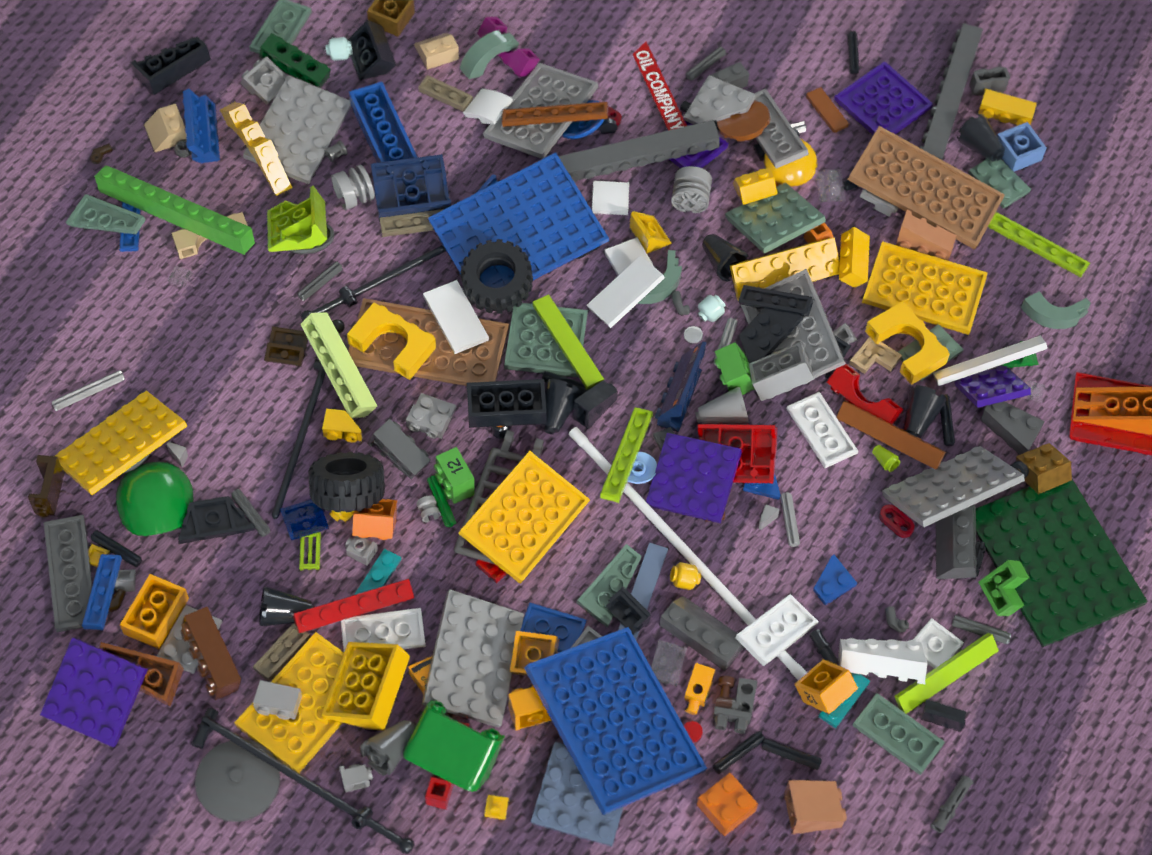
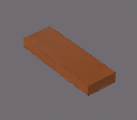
[806,87,849,133]

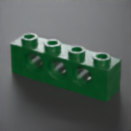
[259,33,331,88]

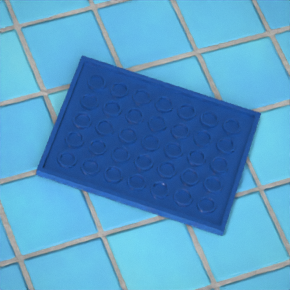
[524,627,707,815]

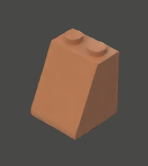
[784,780,846,834]

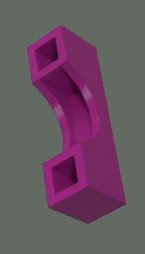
[477,17,540,77]

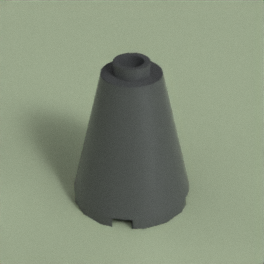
[360,720,416,776]

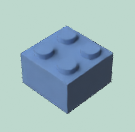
[997,122,1046,172]

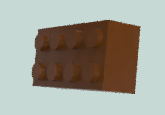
[180,607,241,701]

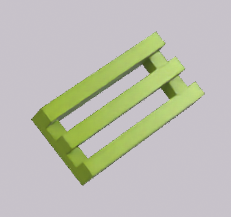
[299,532,321,570]

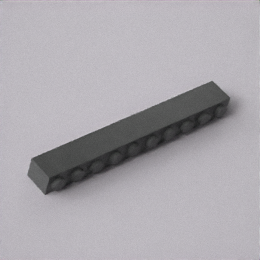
[920,23,983,160]
[558,120,719,182]

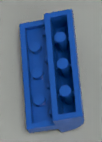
[183,88,220,163]

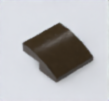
[264,326,308,367]

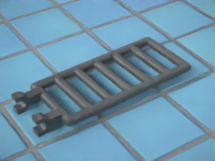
[454,430,545,564]

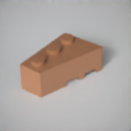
[896,209,957,261]

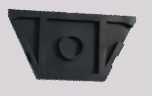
[739,308,804,363]
[178,496,255,544]

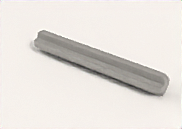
[52,370,125,411]

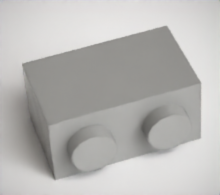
[253,680,302,720]

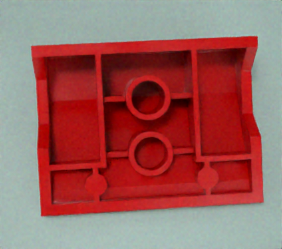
[698,424,777,484]

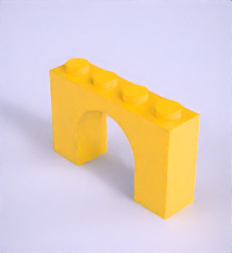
[865,301,950,385]
[347,302,436,380]

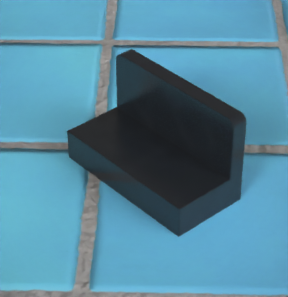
[921,699,966,732]

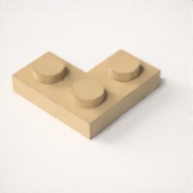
[849,337,902,374]

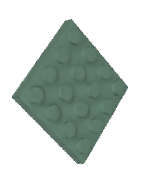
[725,182,826,254]
[504,303,588,377]

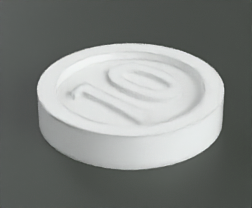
[684,326,703,343]

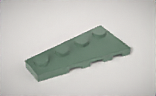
[66,194,146,234]
[576,544,642,628]

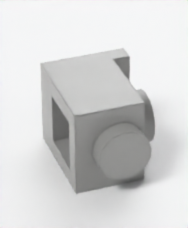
[345,536,378,566]
[340,764,373,793]

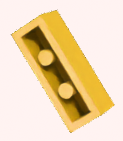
[978,89,1037,126]
[839,227,870,287]

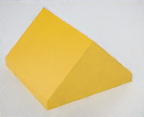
[630,211,671,254]

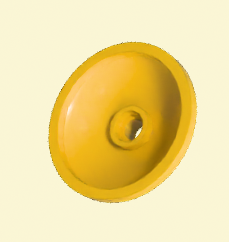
[764,139,817,187]

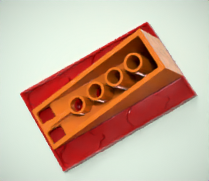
[1069,372,1152,455]

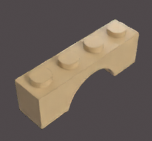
[172,212,247,259]

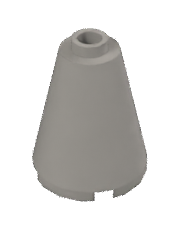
[695,387,749,425]

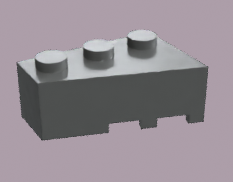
[981,401,1045,455]
[367,419,430,480]

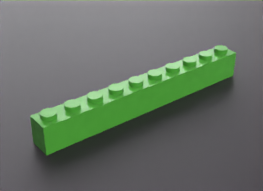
[94,165,255,255]

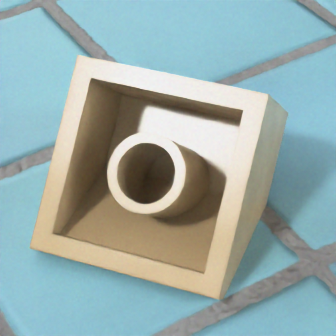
[414,33,459,70]
[144,104,187,152]

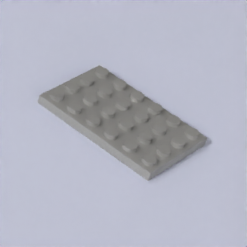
[483,63,598,159]
[243,75,351,184]
[741,269,846,395]
[882,446,1025,527]
[422,589,524,727]

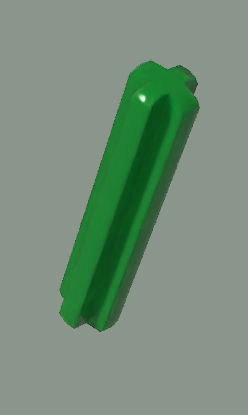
[427,475,456,528]

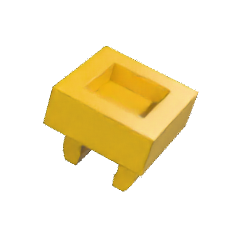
[485,795,509,820]

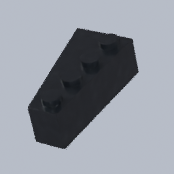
[130,36,211,95]

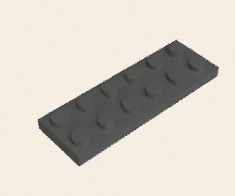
[44,515,93,632]

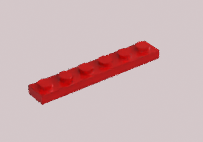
[293,579,414,633]

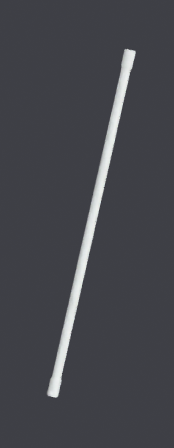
[569,427,807,681]

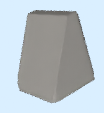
[833,323,858,344]
[167,442,188,468]
[758,505,780,530]
[114,569,136,592]

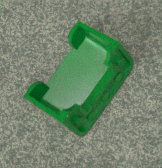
[403,700,505,792]

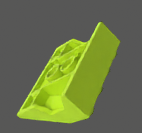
[267,186,327,252]

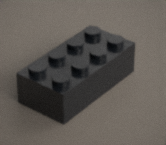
[467,379,546,428]

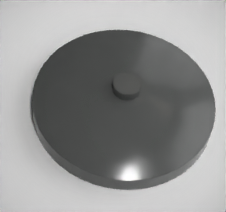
[195,740,280,822]

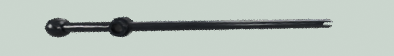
[301,245,446,321]
[272,319,345,519]
[201,716,415,854]

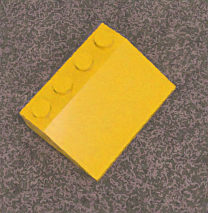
[321,642,410,730]

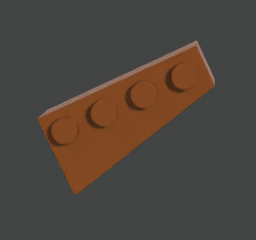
[99,642,184,707]

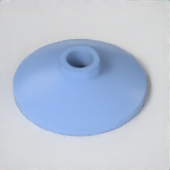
[628,452,657,484]

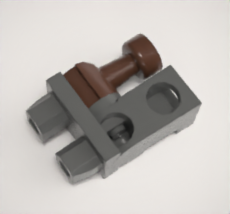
[713,676,758,734]

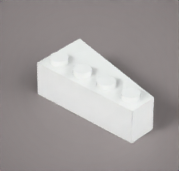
[838,638,927,684]

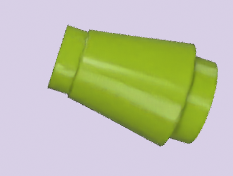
[872,445,900,472]

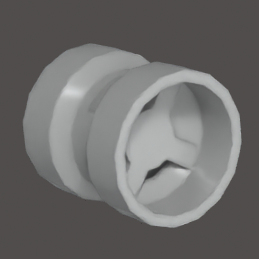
[416,495,441,522]

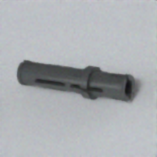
[931,775,973,833]

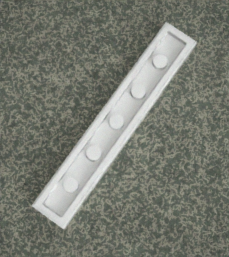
[933,335,1047,386]

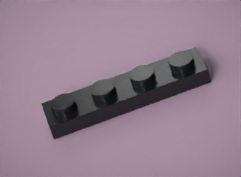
[738,285,814,317]

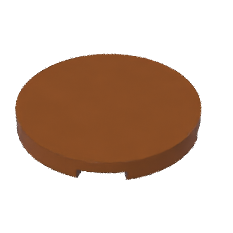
[717,100,770,141]

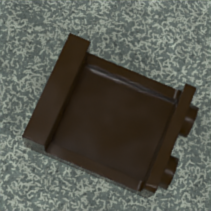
[28,455,64,518]

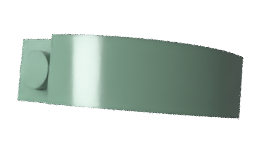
[459,30,519,79]
[637,250,682,304]
[1021,292,1091,329]

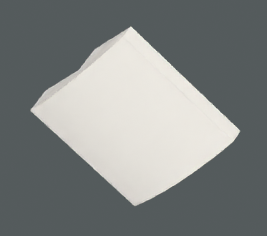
[463,89,513,124]

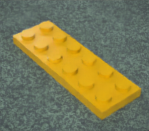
[730,237,840,300]

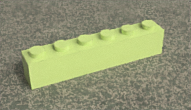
[300,312,377,418]

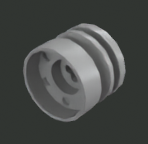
[331,164,375,211]
[671,166,712,213]

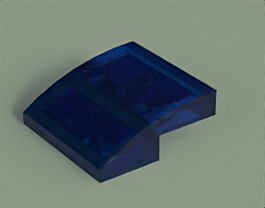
[280,499,329,541]

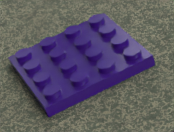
[834,61,933,136]
[646,433,742,523]
[40,638,148,747]

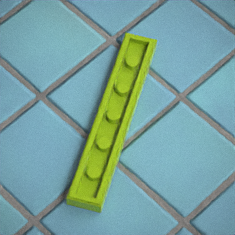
[988,212,1090,278]
[532,294,604,390]
[600,407,653,503]
[894,633,999,714]

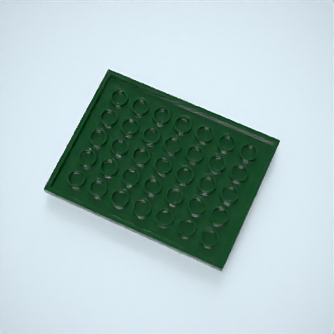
[976,479,1148,648]

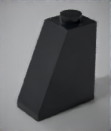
[573,380,618,429]

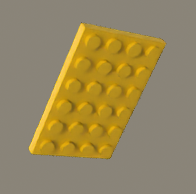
[862,241,988,335]
[55,391,187,495]
[458,451,590,584]
[234,632,344,773]

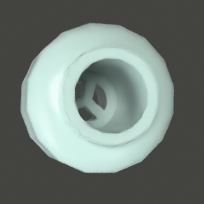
[326,37,352,61]
[698,295,725,322]

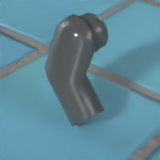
[672,291,690,316]
[885,607,909,632]

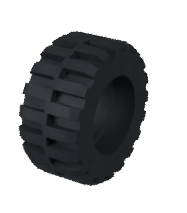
[461,239,533,314]
[308,452,385,512]

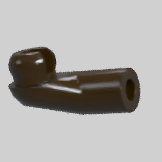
[90,143,113,164]
[108,589,126,613]

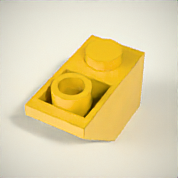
[322,408,362,443]

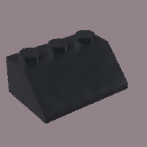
[347,20,396,81]

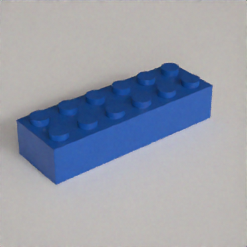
[349,82,417,163]

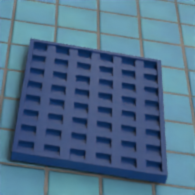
[428,153,609,288]

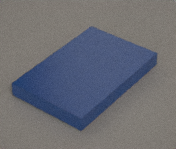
[520,602,587,653]

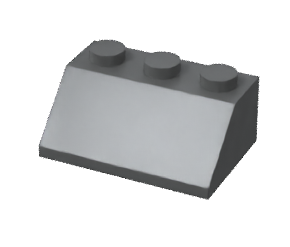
[749,342,814,401]

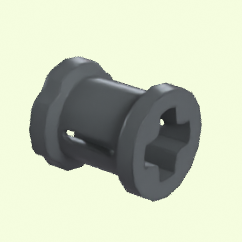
[324,140,348,162]

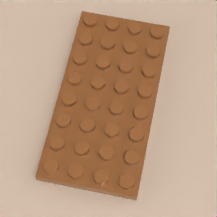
[848,126,1005,250]
[348,298,509,386]

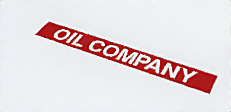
[633,41,687,131]

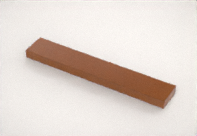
[502,102,608,127]
[836,401,946,470]

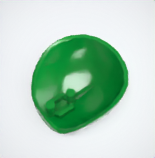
[116,461,194,536]

